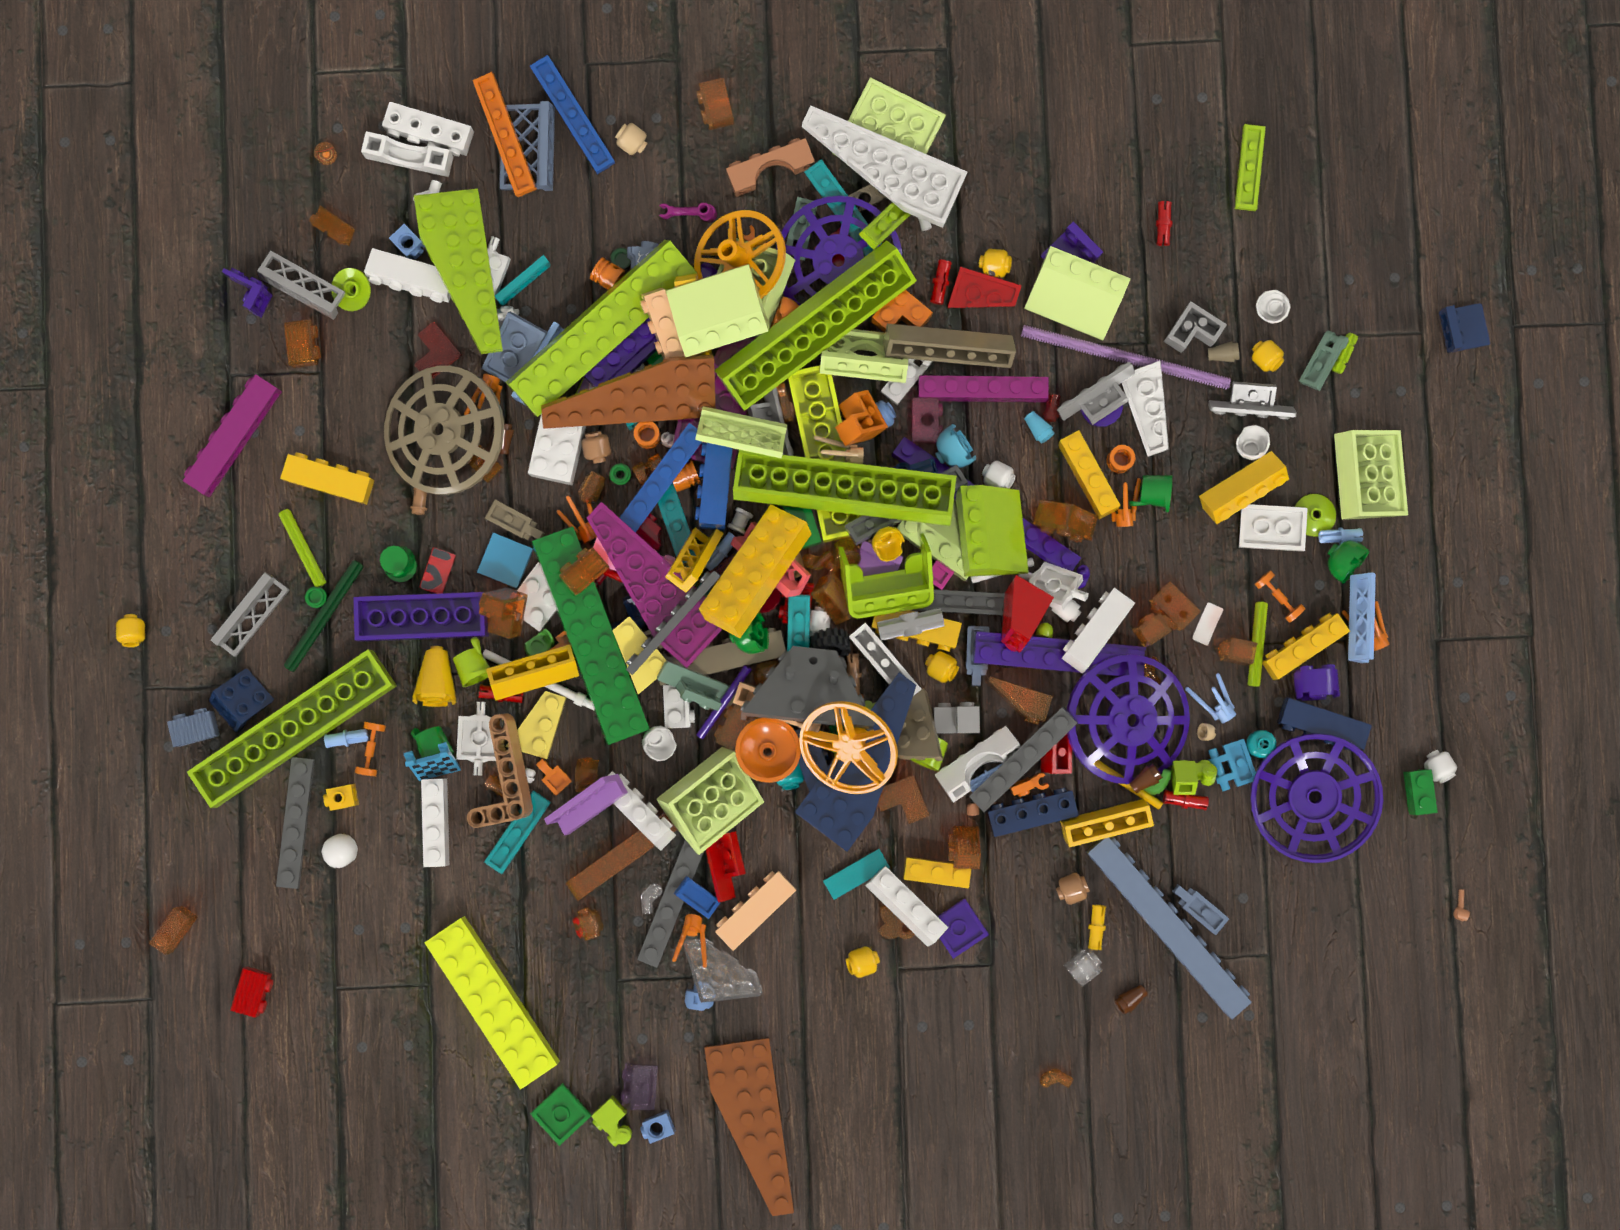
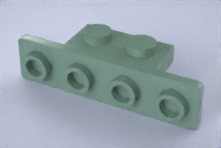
[657,660,736,711]

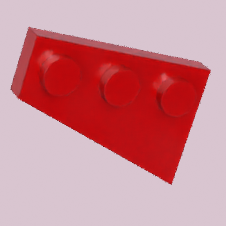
[948,267,1021,308]

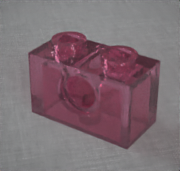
[912,398,943,444]

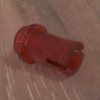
[1042,394,1061,422]

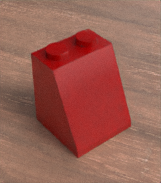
[1001,575,1054,653]

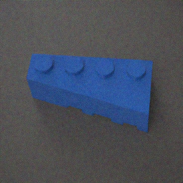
[695,443,733,531]

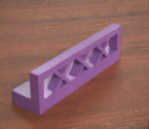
[544,774,628,835]

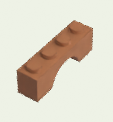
[726,138,815,197]

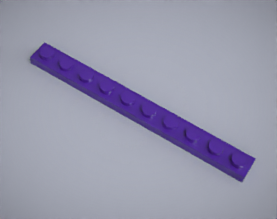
[891,437,1081,571]

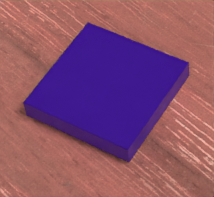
[937,898,989,959]

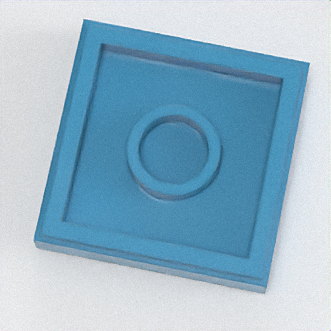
[477,533,534,589]

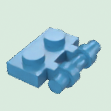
[1208,739,1256,791]

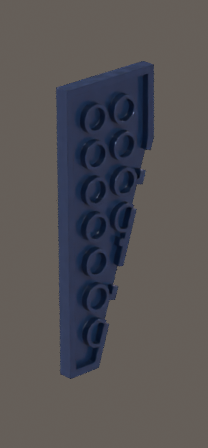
[795,672,917,852]

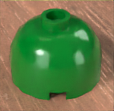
[1328,540,1369,584]
[730,612,769,654]

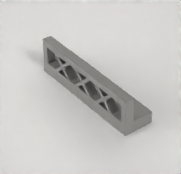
[257,251,345,320]
[211,573,290,657]

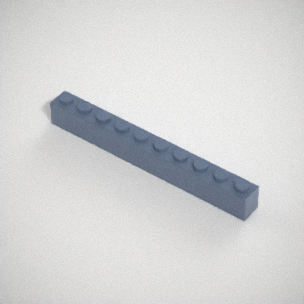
[1086,836,1252,1019]

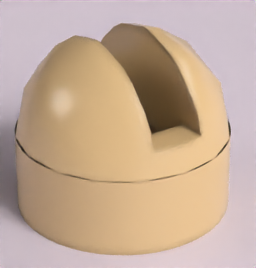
[1197,723,1216,741]

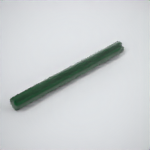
[284,560,364,672]

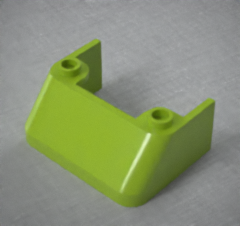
[838,533,934,618]

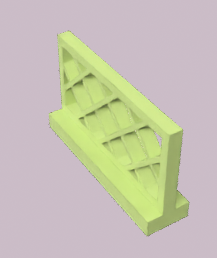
[695,406,787,458]

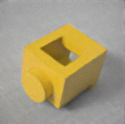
[323,784,359,811]

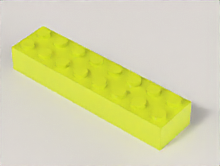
[788,365,862,543]
[424,916,560,1090]

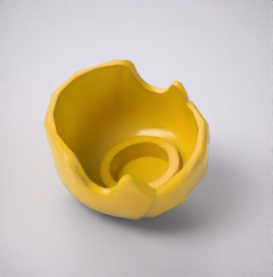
[871,526,905,562]

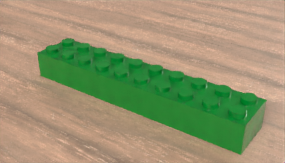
[532,526,649,745]

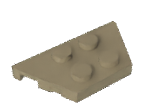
[897,688,943,761]

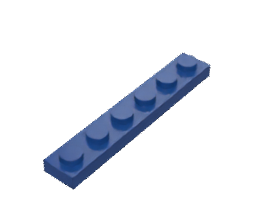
[530,55,615,174]
[620,423,702,533]

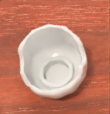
[1256,290,1291,324]
[1236,425,1270,460]
[642,725,677,761]
[321,834,358,868]

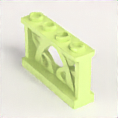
[820,329,908,383]

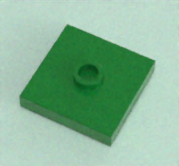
[530,1083,592,1146]

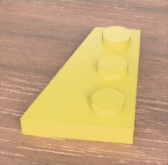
[613,616,667,694]
[506,691,567,759]

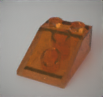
[986,677,1053,725]

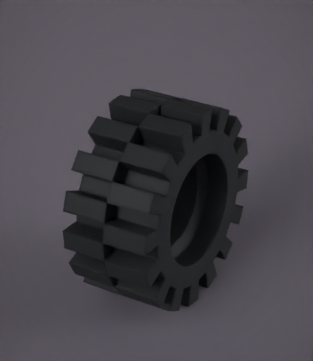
[810,628,851,658]

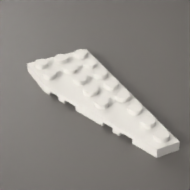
[802,106,967,228]

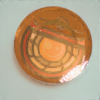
[314,142,337,165]

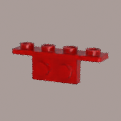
[706,831,746,902]

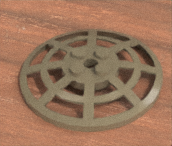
[384,366,504,495]

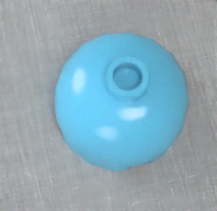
[936,424,976,468]

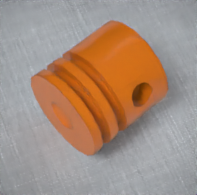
[590,257,625,290]
[634,421,661,449]
[1106,445,1135,474]
[673,459,701,492]

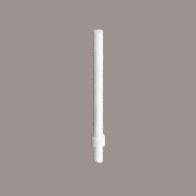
[483,649,594,710]

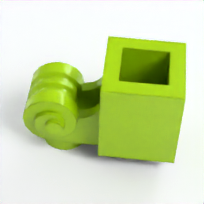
[1171,760,1217,795]
[591,1095,632,1147]

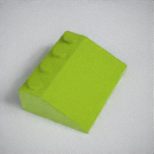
[956,485,1029,577]

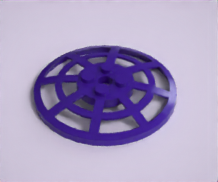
[776,196,902,317]
[1067,654,1190,784]
[1250,733,1383,863]

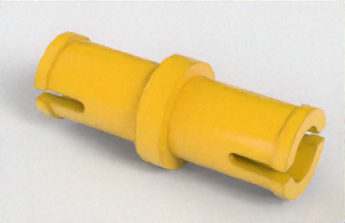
[1088,904,1106,950]

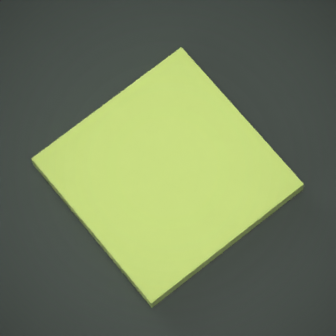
[832,77,946,155]

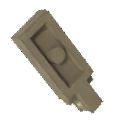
[485,500,545,540]

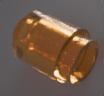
[577,471,606,504]

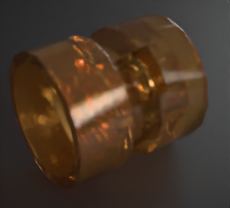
[631,453,661,487]

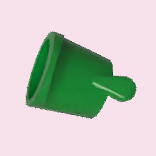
[1129,475,1173,513]
[380,546,417,582]
[411,726,454,758]

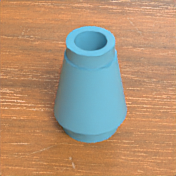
[1024,411,1054,444]

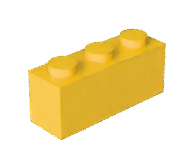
[903,857,972,888]

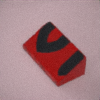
[420,547,456,594]

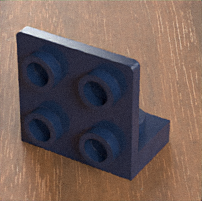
[1439,303,1490,353]
[209,669,274,733]

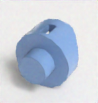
[685,982,715,1011]

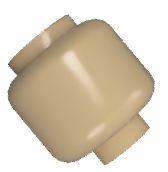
[615,123,648,155]

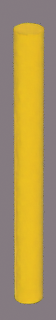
[1093,760,1163,810]

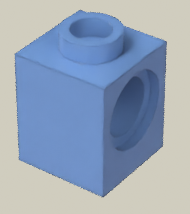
[389,224,425,259]
[640,1110,676,1144]

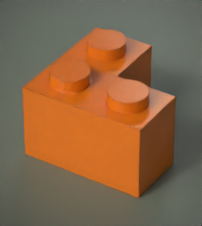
[872,290,933,333]
[835,390,888,446]

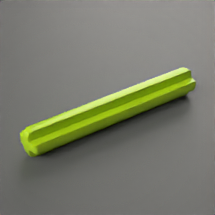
[279,509,326,587]
[1248,602,1268,687]

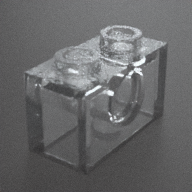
[1064,949,1103,987]

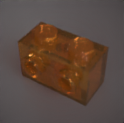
[1149,581,1201,631]
[1132,612,1172,647]

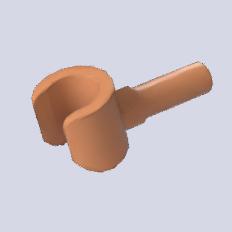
[967,802,996,816]
[1453,890,1470,921]

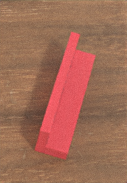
[731,522,811,597]

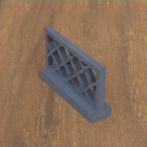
[500,101,555,191]

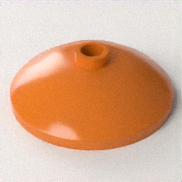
[735,718,801,783]

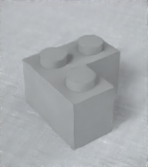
[1163,301,1227,353]
[933,702,980,734]

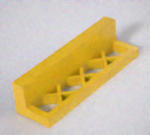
[665,527,723,593]

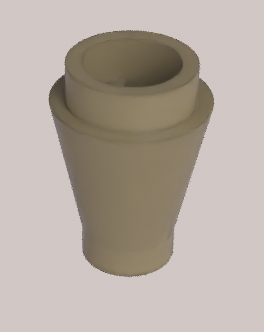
[1208,341,1239,362]

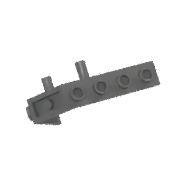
[740,646,875,731]

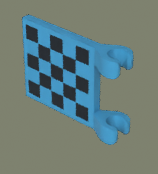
[403,742,461,781]

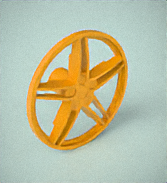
[694,210,786,299]
[799,701,898,794]

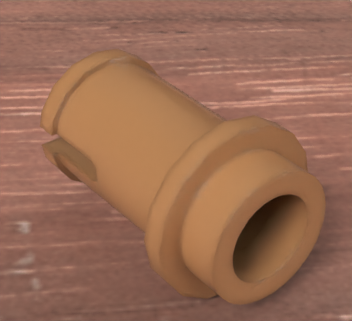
[410,487,427,515]

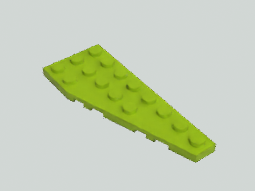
[414,189,503,354]

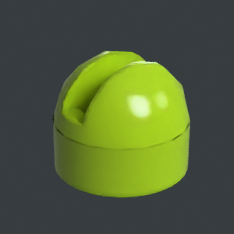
[1035,623,1053,638]

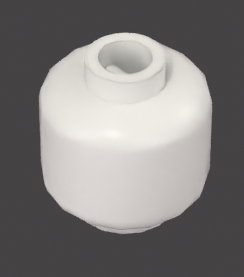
[982,461,1016,489]
[1424,750,1457,783]

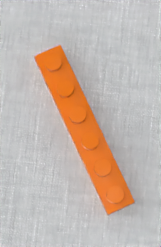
[473,72,537,197]

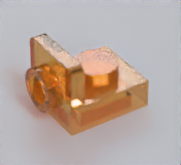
[575,757,599,792]

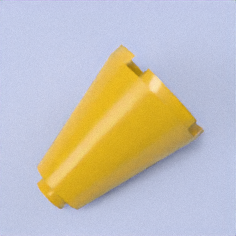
[412,646,456,707]

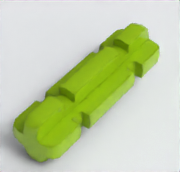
[1332,333,1358,374]

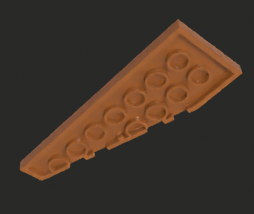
[541,355,716,429]
[704,1037,794,1216]

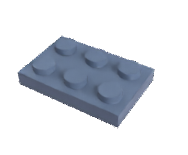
[481,311,547,382]

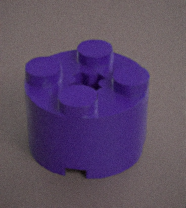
[1293,664,1340,701]

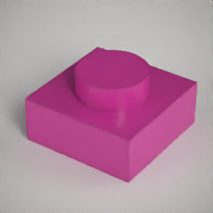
[932,561,954,590]

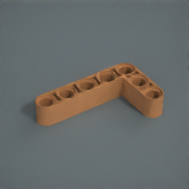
[467,713,533,828]

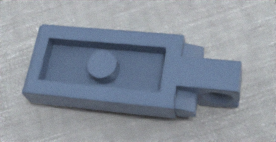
[966,626,989,686]
[1172,884,1229,935]

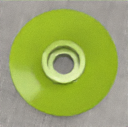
[331,268,371,311]
[1295,494,1336,537]

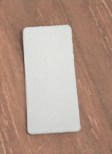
[1192,603,1223,645]

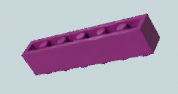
[183,374,282,497]
[918,376,1048,402]

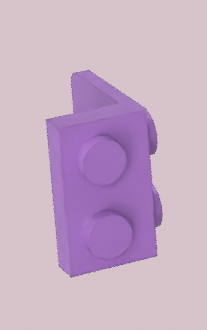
[854,539,903,576]

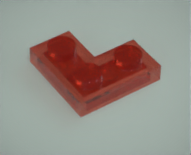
[414,321,462,379]

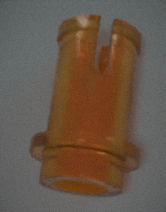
[484,775,504,799]

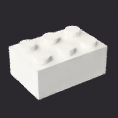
[528,414,586,486]

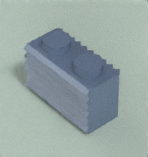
[167,708,220,747]

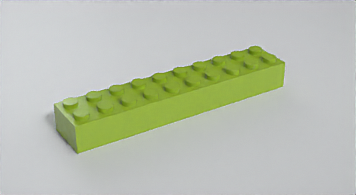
[505,240,698,417]
[714,241,917,411]
[733,449,957,526]
[187,649,397,808]

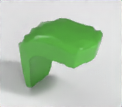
[524,629,555,656]
[1144,769,1172,795]

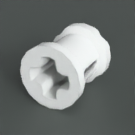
[727,507,753,535]

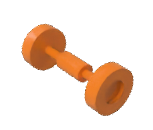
[1254,570,1305,623]
[355,722,386,777]

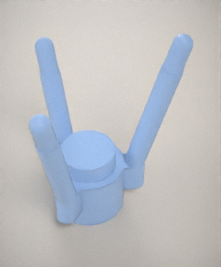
[1185,673,1236,723]

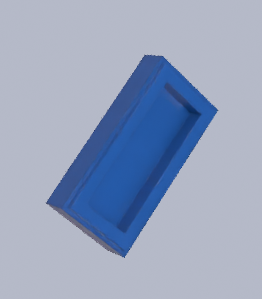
[674,876,721,919]

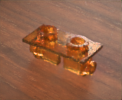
[309,206,355,246]

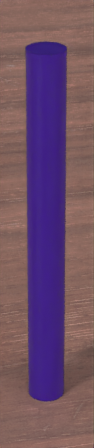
[696,665,752,739]

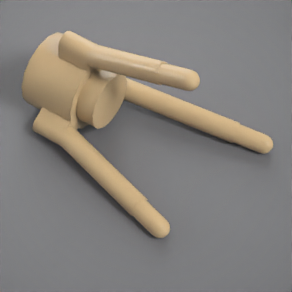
[814,436,864,464]

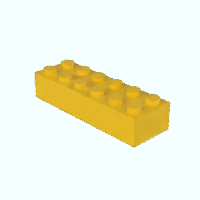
[699,505,811,638]

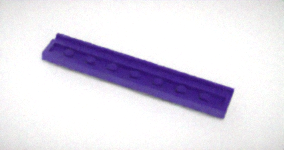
[584,262,718,387]
[973,631,1146,676]

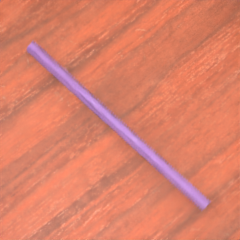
[1021,325,1231,390]

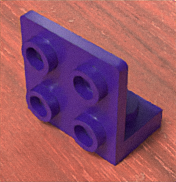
[1041,222,1103,263]
[222,268,273,318]

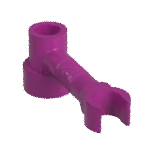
[659,203,717,223]

